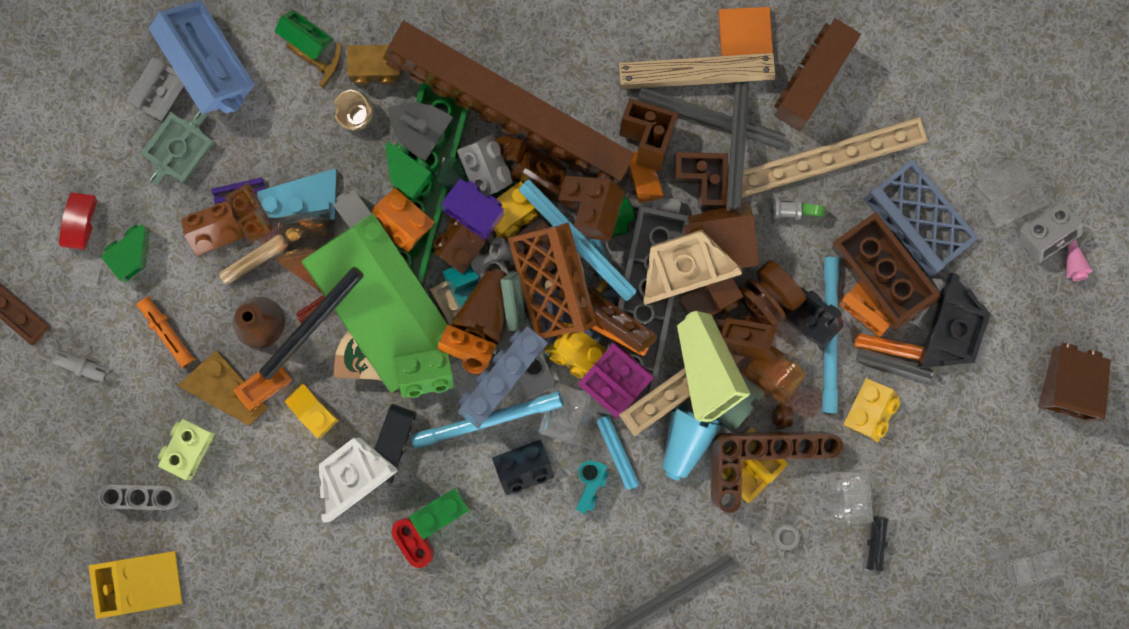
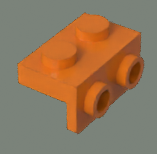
[371,188,434,252]

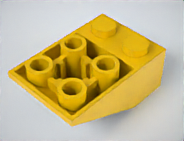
[88,551,183,619]

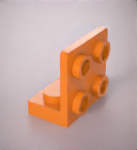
[839,283,890,338]

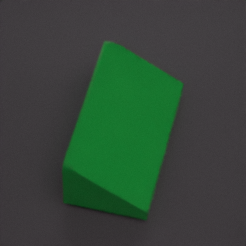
[275,10,334,60]

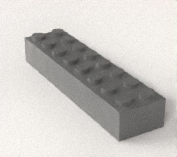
[596,206,689,418]

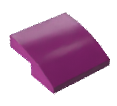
[578,342,655,419]

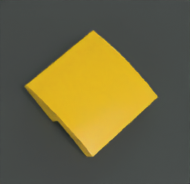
[722,427,788,503]

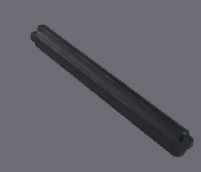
[259,267,364,380]

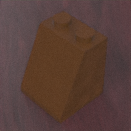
[684,202,759,268]
[1038,343,1111,421]

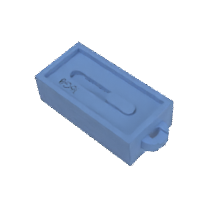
[148,0,255,115]

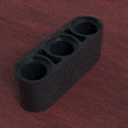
[374,403,417,484]

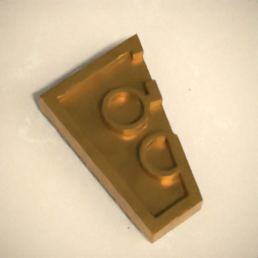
[177,350,269,426]

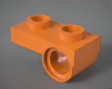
[437,325,496,374]

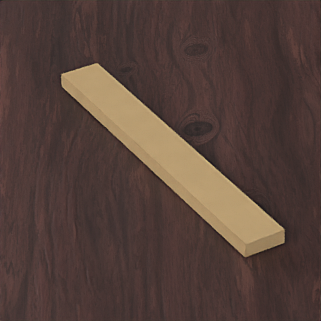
[728,117,928,198]

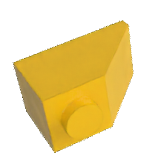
[284,383,339,438]

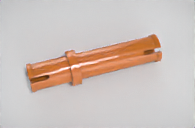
[136,296,195,369]

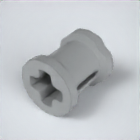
[773,197,802,220]
[489,237,524,265]

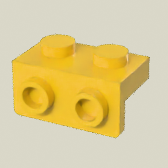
[494,181,539,240]
[544,323,608,379]
[843,378,900,442]

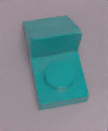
[442,266,480,309]

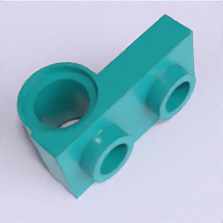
[576,460,610,514]

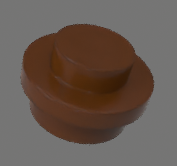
[772,403,793,430]

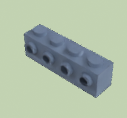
[458,326,548,429]

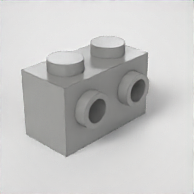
[1019,202,1083,264]

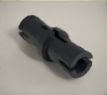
[866,516,889,571]

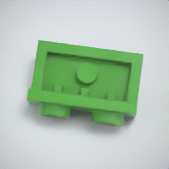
[394,350,454,398]

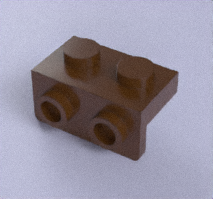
[431,217,493,274]

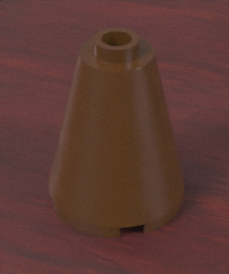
[451,269,507,346]
[233,297,285,348]

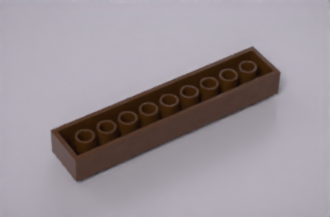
[382,20,635,184]

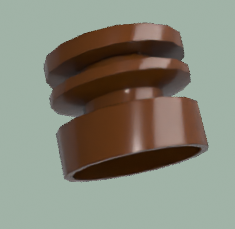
[739,259,806,328]

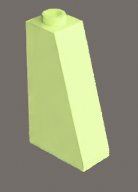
[677,311,751,423]

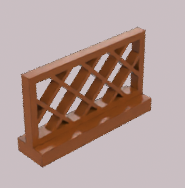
[508,222,597,338]

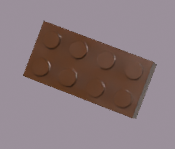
[774,18,861,131]
[832,212,940,331]

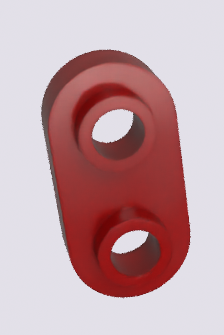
[392,517,434,568]

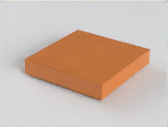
[718,7,773,56]

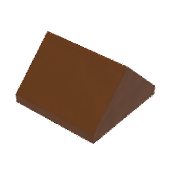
[510,146,567,202]

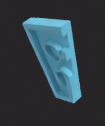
[256,169,337,221]

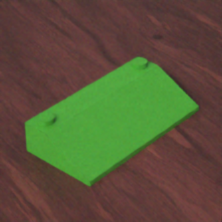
[301,213,449,393]

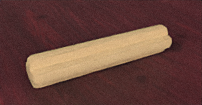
[219,235,288,284]

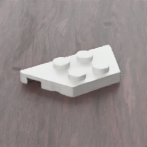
[319,438,398,523]

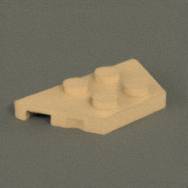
[644,230,743,305]

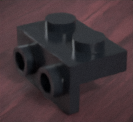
[784,287,844,349]
[492,439,555,495]

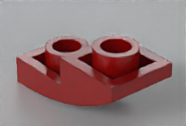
[59,192,98,250]

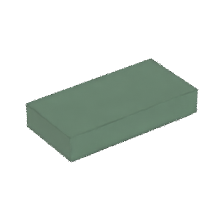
[501,272,526,331]

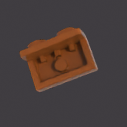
[181,200,245,256]

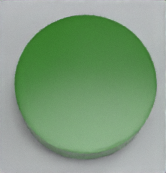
[801,203,826,217]

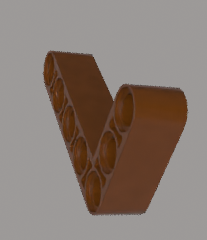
[711,431,844,513]

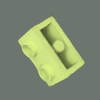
[158,419,215,480]

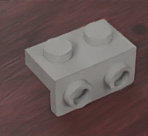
[127,57,184,121]
[457,134,513,196]

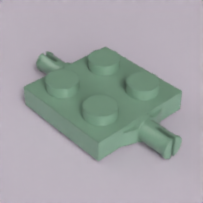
[140,109,215,187]

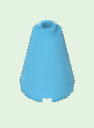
[662,405,722,480]

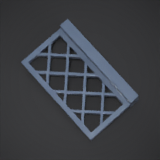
[863,159,979,278]

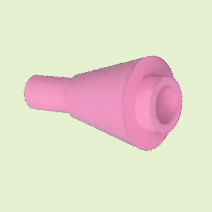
[1066,240,1092,281]

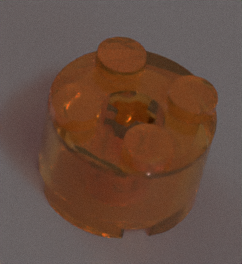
[743,346,807,405]

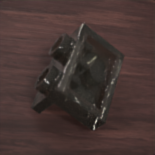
[278,209,336,257]

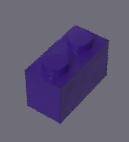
[441,179,504,240]

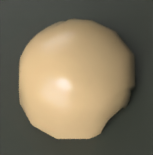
[334,89,373,132]

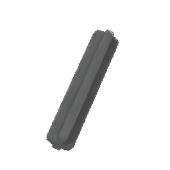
[856,348,933,382]

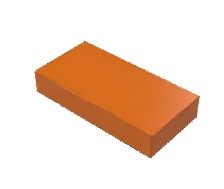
[233,367,292,411]

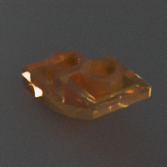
[225,182,273,243]

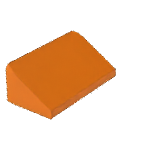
[628,151,663,203]

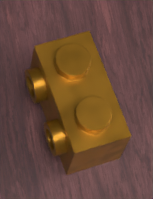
[347,45,402,86]

